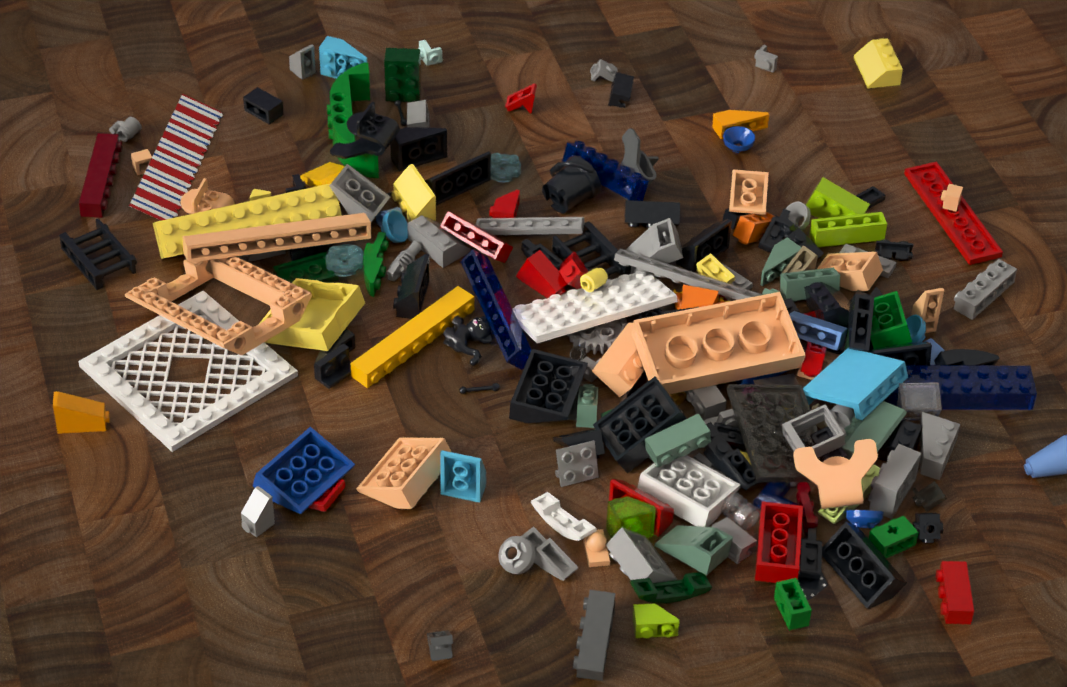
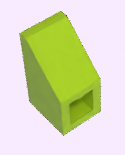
[632,603,679,638]

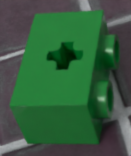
[869,516,918,559]
[774,578,812,631]

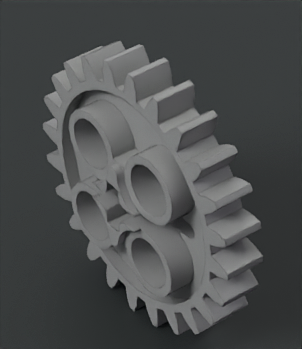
[568,318,628,354]

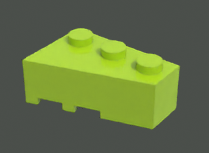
[806,177,870,218]

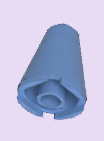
[1024,435,1067,478]

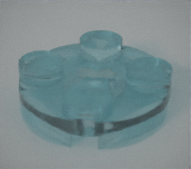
[491,153,521,182]
[326,245,363,277]

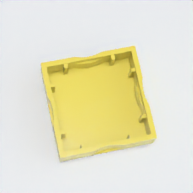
[259,278,365,351]

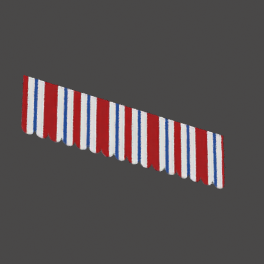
[129,94,223,221]

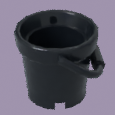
[542,156,602,214]

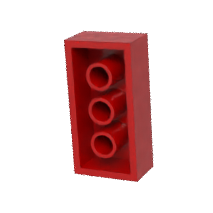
[755,501,803,583]

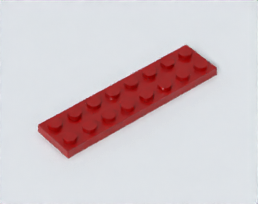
[904,162,1003,265]

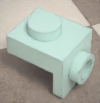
[418,40,442,66]

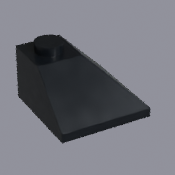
[553,429,605,459]

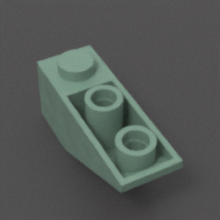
[760,237,802,286]
[576,384,598,428]

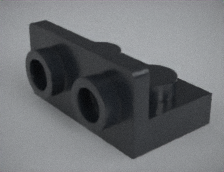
[315,343,351,389]

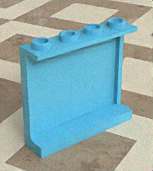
[802,348,908,420]

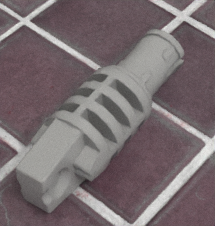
[387,241,422,281]

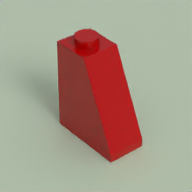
[516,250,568,298]

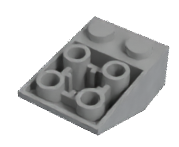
[626,218,683,274]

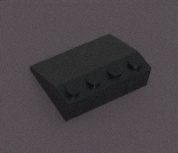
[509,349,588,423]
[593,376,687,473]

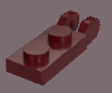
[796,481,818,536]

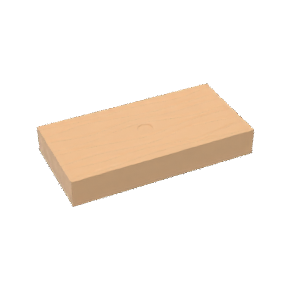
[631,292,805,394]

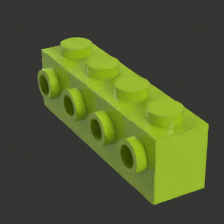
[810,212,887,247]

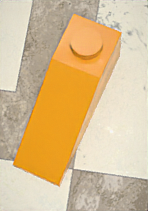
[712,110,769,139]

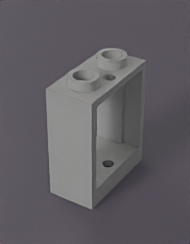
[782,404,847,458]

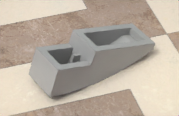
[522,526,579,581]

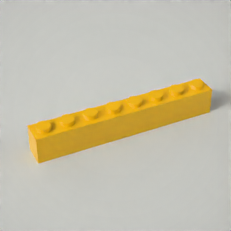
[350,286,475,388]

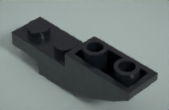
[703,422,762,490]

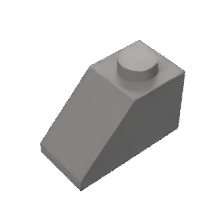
[289,45,316,80]
[241,486,275,537]

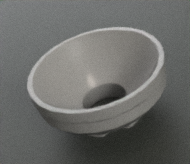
[786,202,811,231]
[498,536,536,574]

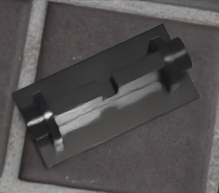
[875,240,914,261]

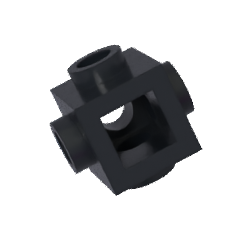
[912,513,943,543]

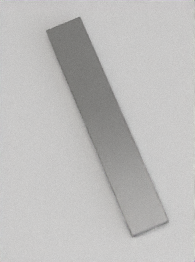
[476,217,585,235]

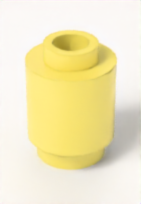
[580,268,608,292]

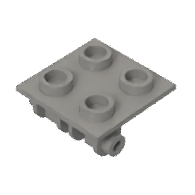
[555,440,599,487]

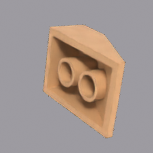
[729,170,769,215]
[817,252,883,292]

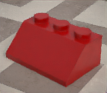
[609,479,674,537]

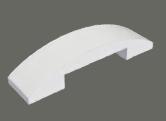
[531,492,597,541]

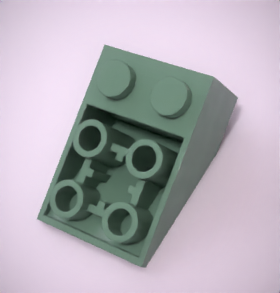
[655,525,733,575]

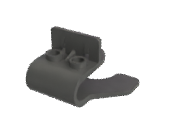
[595,128,659,201]

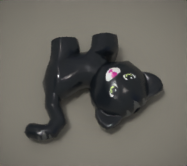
[443,315,493,366]

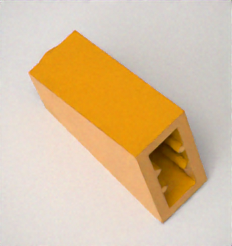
[53,392,110,434]

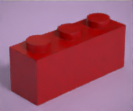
[936,561,974,624]

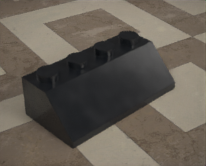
[425,151,491,206]
[822,522,907,609]

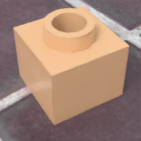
[131,149,152,175]
[941,184,963,211]

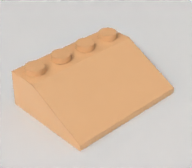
[356,438,451,509]

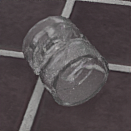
[721,493,760,531]

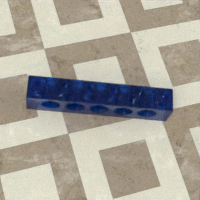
[562,140,649,201]

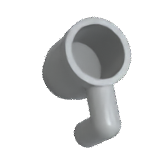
[109,117,142,142]

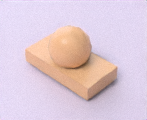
[583,529,610,567]

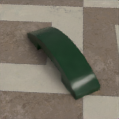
[630,572,712,603]

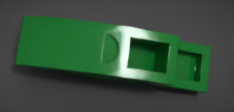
[363,232,389,297]

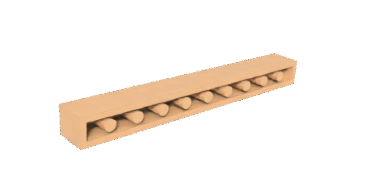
[182,213,371,263]

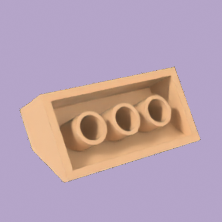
[592,322,645,397]

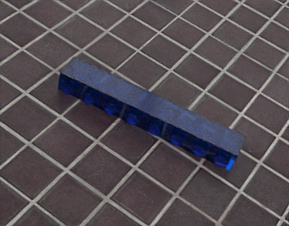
[460,249,531,370]

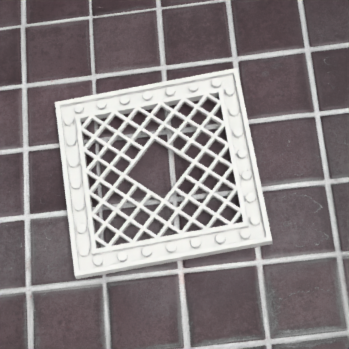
[79,291,298,452]

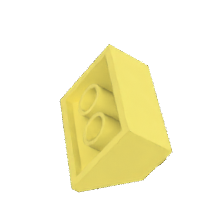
[854,38,903,88]
[392,164,436,222]

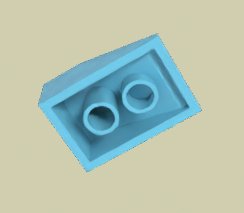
[440,450,486,503]

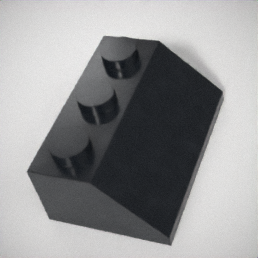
[624,201,680,228]
[676,219,732,272]
[393,254,430,319]
[804,282,850,326]
[868,342,932,374]

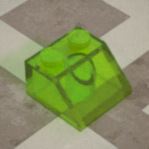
[606,496,656,539]

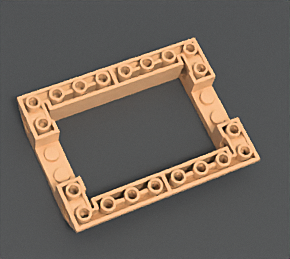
[125,256,312,355]

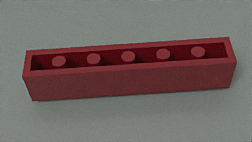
[79,133,123,218]

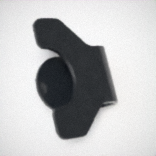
[330,102,400,159]

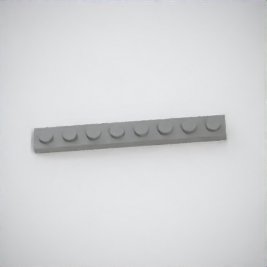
[614,249,762,301]

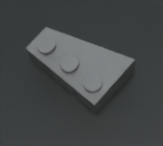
[919,412,960,480]

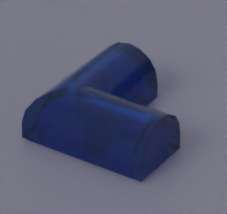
[753,473,798,509]

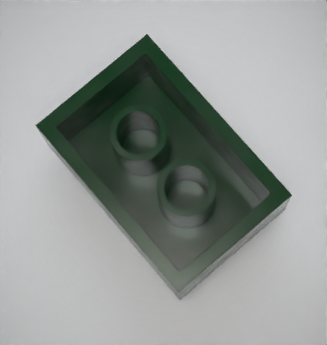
[384,48,421,102]

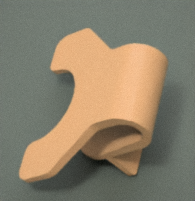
[180,178,235,214]
[794,439,878,509]

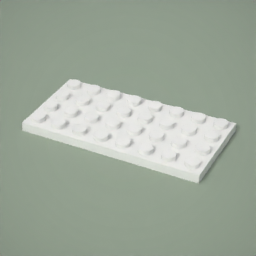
[509,270,677,343]

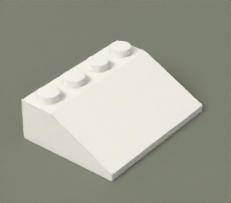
[637,455,741,527]

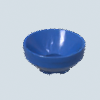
[723,126,755,153]
[846,510,884,528]

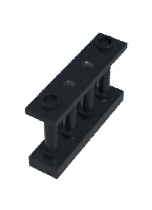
[59,218,137,290]
[552,221,631,276]

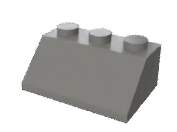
[408,215,471,268]
[606,528,677,583]

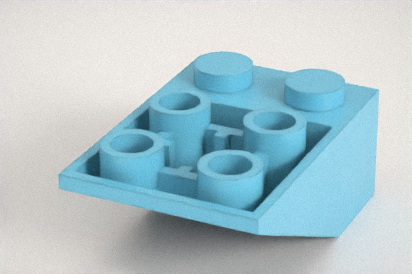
[319,36,367,79]

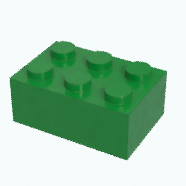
[870,291,912,348]

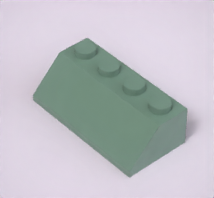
[842,401,907,460]

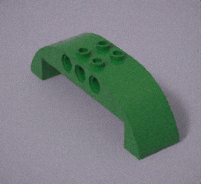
[327,63,379,178]

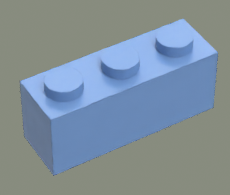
[789,311,848,351]

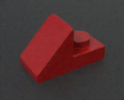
[505,83,537,114]

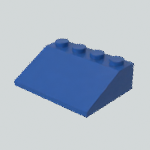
[253,427,355,514]

